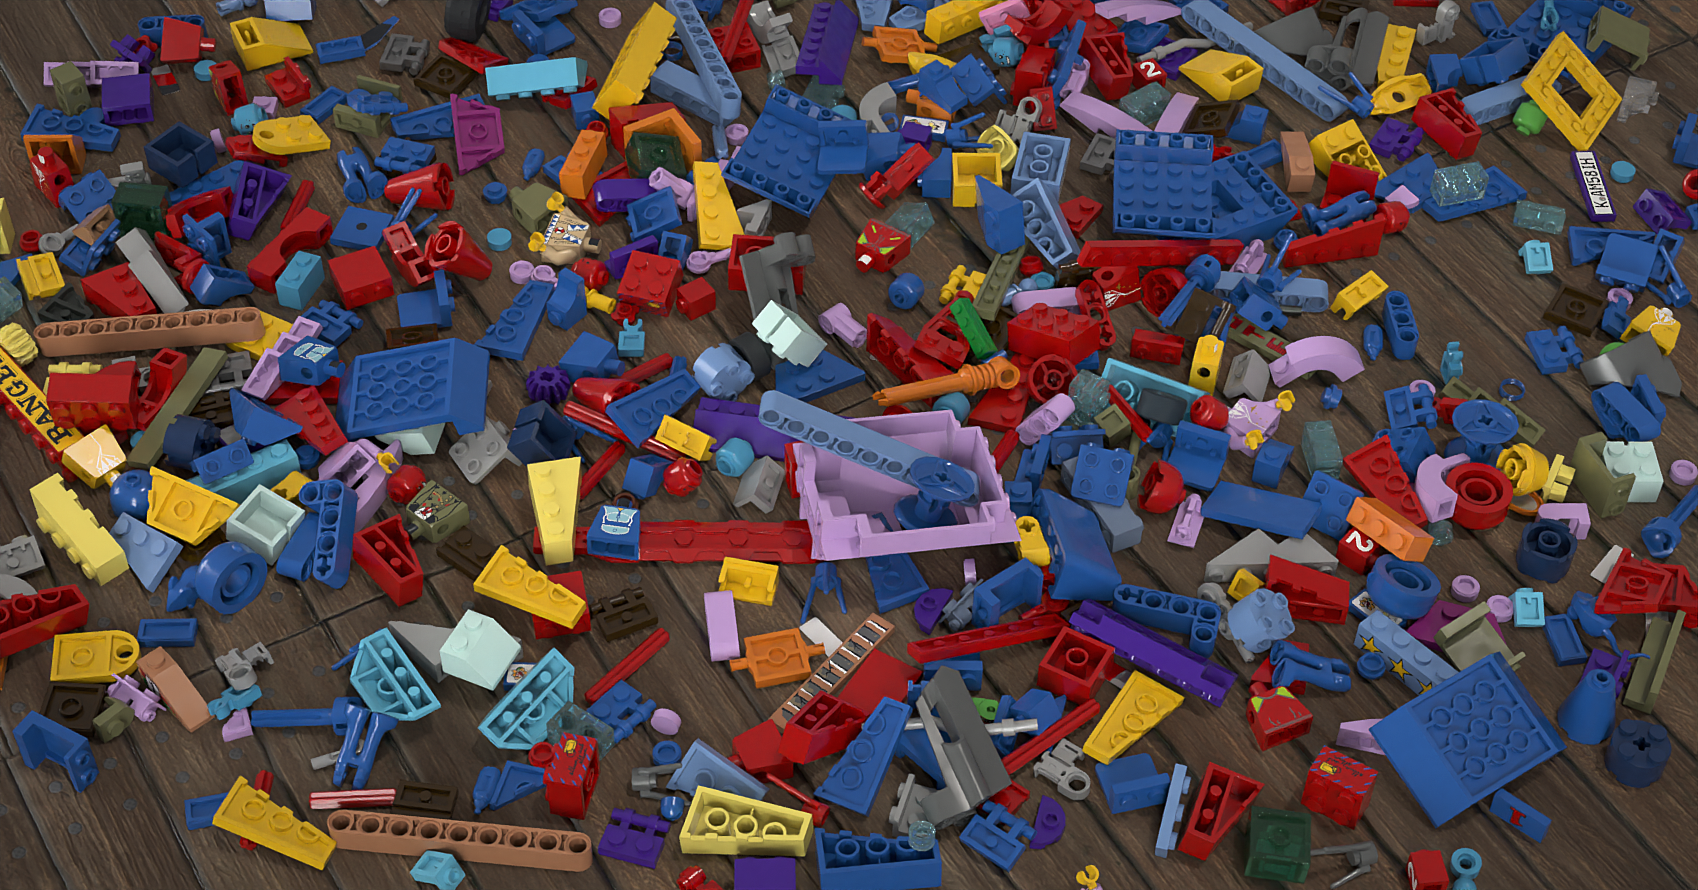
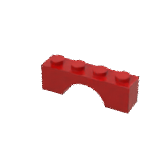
[246,207,333,294]

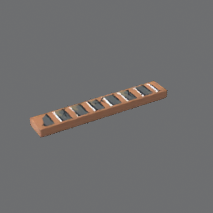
[768,613,895,734]

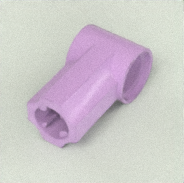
[1060,59,1090,100]
[649,167,694,210]
[818,303,867,348]

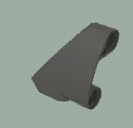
[1254,6,1334,57]
[1579,330,1682,397]

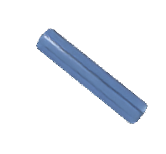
[712,125,729,160]

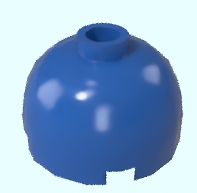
[109,469,152,522]

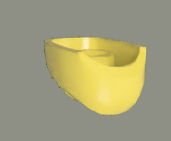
[975,125,1019,171]

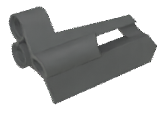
[915,665,1012,830]

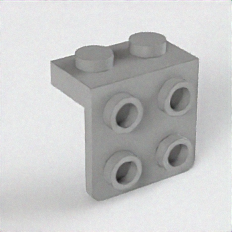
[449,416,522,485]

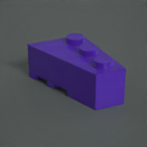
[226,161,292,241]

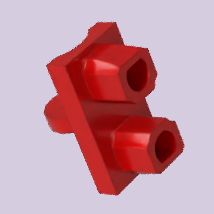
[1028,87,1057,132]

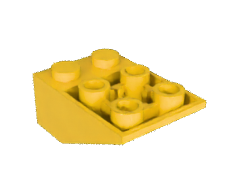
[230,17,313,71]
[1178,49,1264,101]
[1308,119,1387,181]

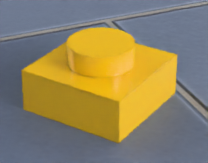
[1227,568,1265,601]

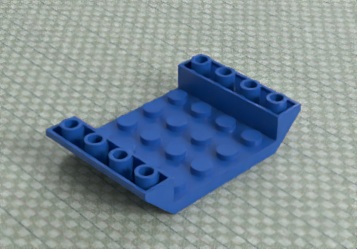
[1487,0,1634,84]
[721,84,851,218]
[1113,129,1215,239]
[331,338,490,454]
[1368,652,1567,828]

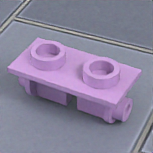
[1229,239,1267,274]
[1168,494,1204,548]
[107,673,166,722]

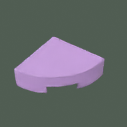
[1384,185,1420,209]
[222,707,253,742]

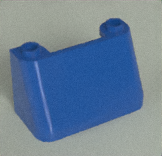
[1026,488,1122,601]

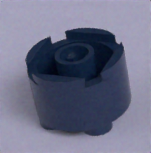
[163,414,221,472]
[1516,518,1578,584]
[1604,719,1671,788]

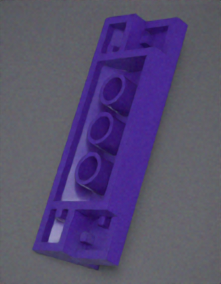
[796,0,859,85]
[693,397,855,462]
[1069,598,1239,708]

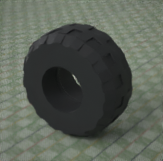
[444,0,491,42]

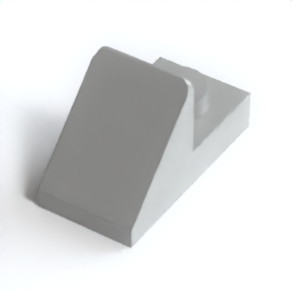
[736,199,772,236]

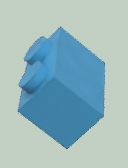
[275,251,325,311]

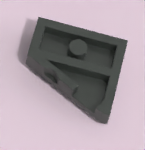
[37,282,95,323]

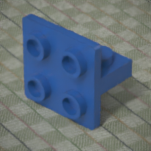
[182,212,232,267]
[1047,424,1106,465]
[1302,470,1364,541]

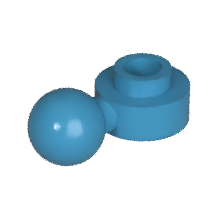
[1450,848,1482,890]

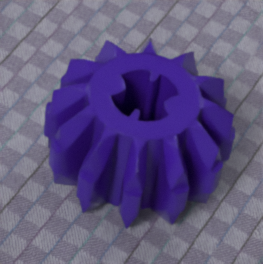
[526,364,570,405]

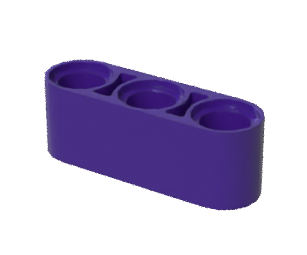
[592,178,657,212]

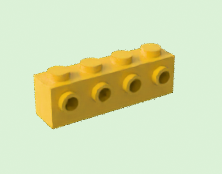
[924,0,1008,45]

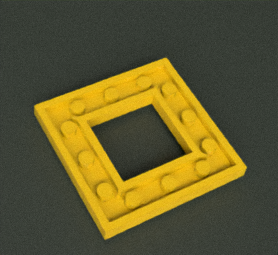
[1521,31,1622,151]

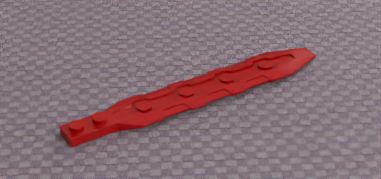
[533,520,825,564]

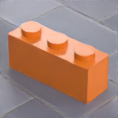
[559,130,608,200]
[1346,497,1434,562]

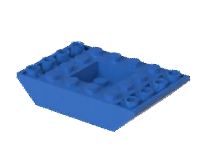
[1156,151,1298,266]

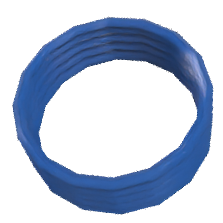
[661,41,683,61]
[1499,378,1525,401]

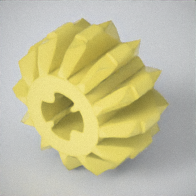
[0,322,38,368]

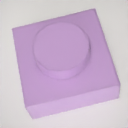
[253,96,279,120]

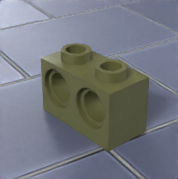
[49,61,92,117]

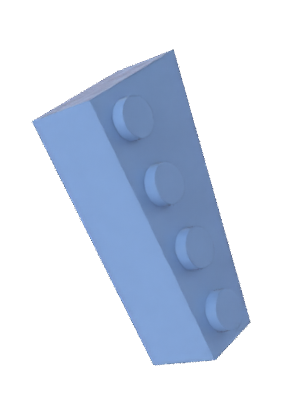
[1012,177,1081,270]

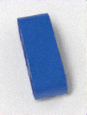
[138,15,208,47]
[1382,291,1419,360]
[1591,382,1661,442]
[276,511,320,581]

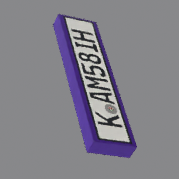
[1570,151,1617,222]

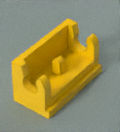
[1330,270,1389,320]
[655,415,717,461]
[719,557,779,606]

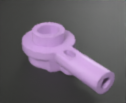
[686,248,731,274]
[531,265,558,290]

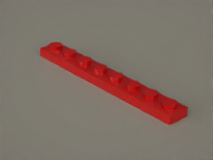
[1076,239,1244,267]

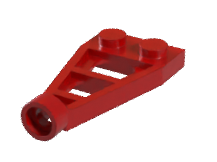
[913,290,974,370]

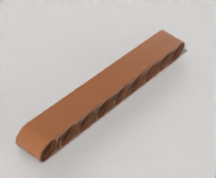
[33,307,266,357]
[327,810,593,872]

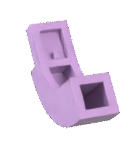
[1268,336,1365,388]
[1413,453,1471,523]

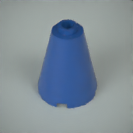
[1557,669,1616,745]

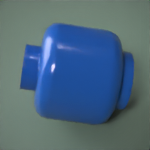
[888,272,924,309]

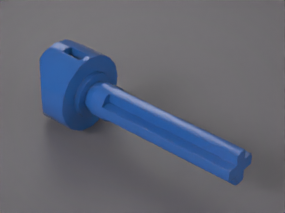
[1158,254,1221,327]
[1641,485,1698,558]
[251,697,364,736]

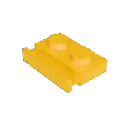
[16,252,65,300]

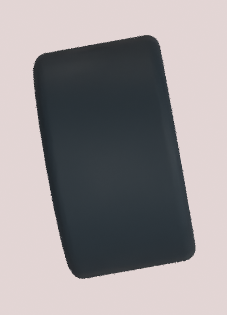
[1136,388,1188,426]

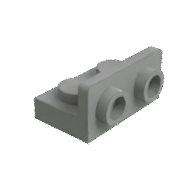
[0,535,46,578]
[889,773,939,839]

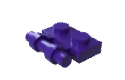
[1369,117,1424,162]
[598,808,671,869]

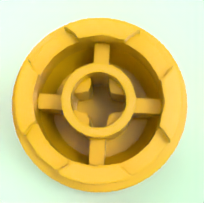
[1496,443,1549,496]

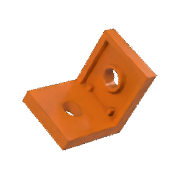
[623,108,702,173]

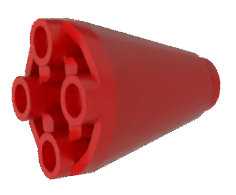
[572,377,641,418]

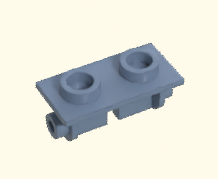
[939,578,983,631]

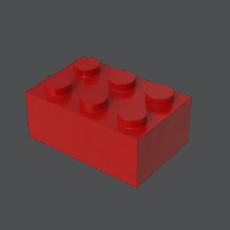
[728,234,806,295]
[1007,303,1100,366]
[46,373,140,431]

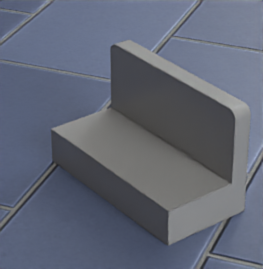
[1223,349,1271,402]
[733,455,785,514]

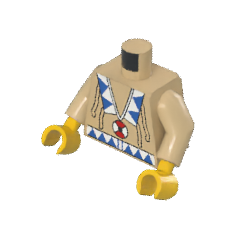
[528,192,602,266]

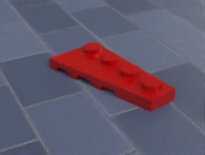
[1282,213,1386,268]
[274,385,348,456]
[1343,435,1428,528]

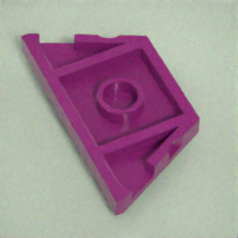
[450,94,505,175]
[1406,600,1507,652]

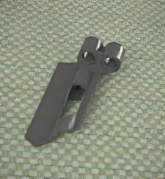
[1305,8,1389,91]
[739,232,816,371]

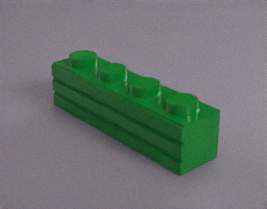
[949,298,998,360]

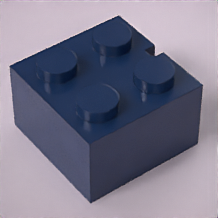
[144,121,218,188]
[507,400,577,467]

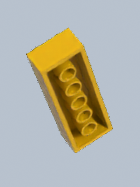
[592,2,677,119]

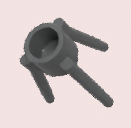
[632,763,692,807]
[1299,840,1378,889]

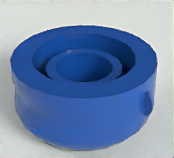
[195,541,267,614]
[1366,554,1441,620]

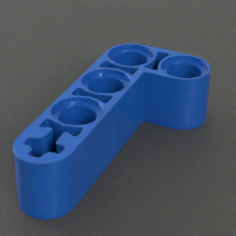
[299,479,358,589]
[1111,584,1221,658]

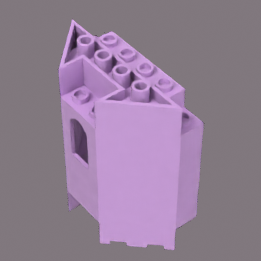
[793,410,1022,561]

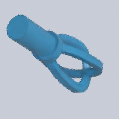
[1541,0,1559,32]

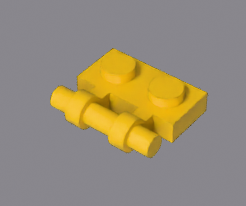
[939,265,987,304]

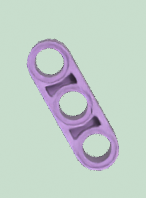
[1011,287,1082,315]
[1015,393,1075,445]
[704,590,740,662]

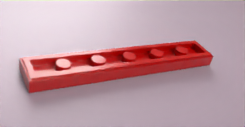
[907,613,1070,664]

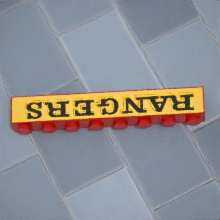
[0,346,85,470]

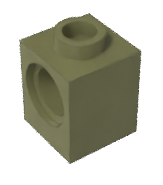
[1094,404,1131,448]

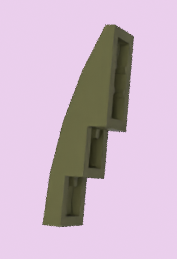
[1438,376,1545,447]

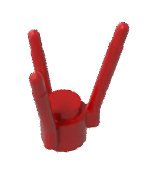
[767,773,830,828]

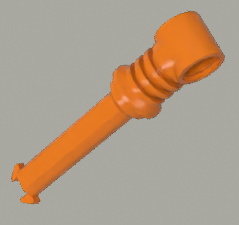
[872,356,1020,407]

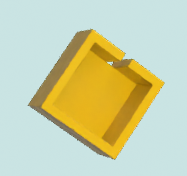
[951,153,1002,207]

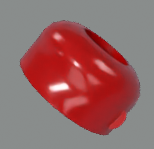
[1445,463,1513,530]

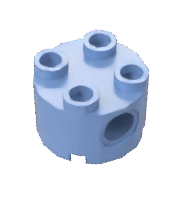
[692,343,755,402]
[1227,588,1295,653]

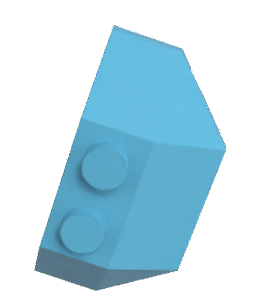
[350,627,441,721]
[478,648,574,750]

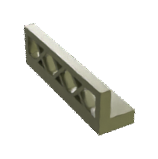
[1622,610,1686,714]

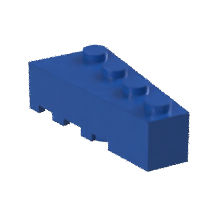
[814,828,942,890]

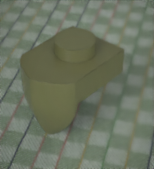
[92,697,135,743]

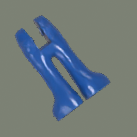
[337,147,388,203]
[1301,190,1377,237]
[1270,639,1351,692]
[333,703,399,790]

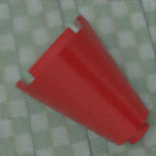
[384,162,455,211]
[424,221,492,281]

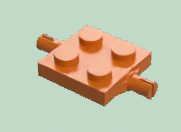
[862,26,937,64]
[729,628,825,689]

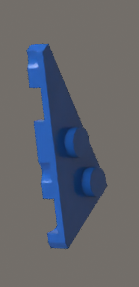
[1567,226,1656,266]

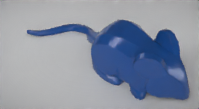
[166,565,201,612]
[1567,591,1650,660]

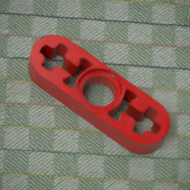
[1075,280,1116,351]

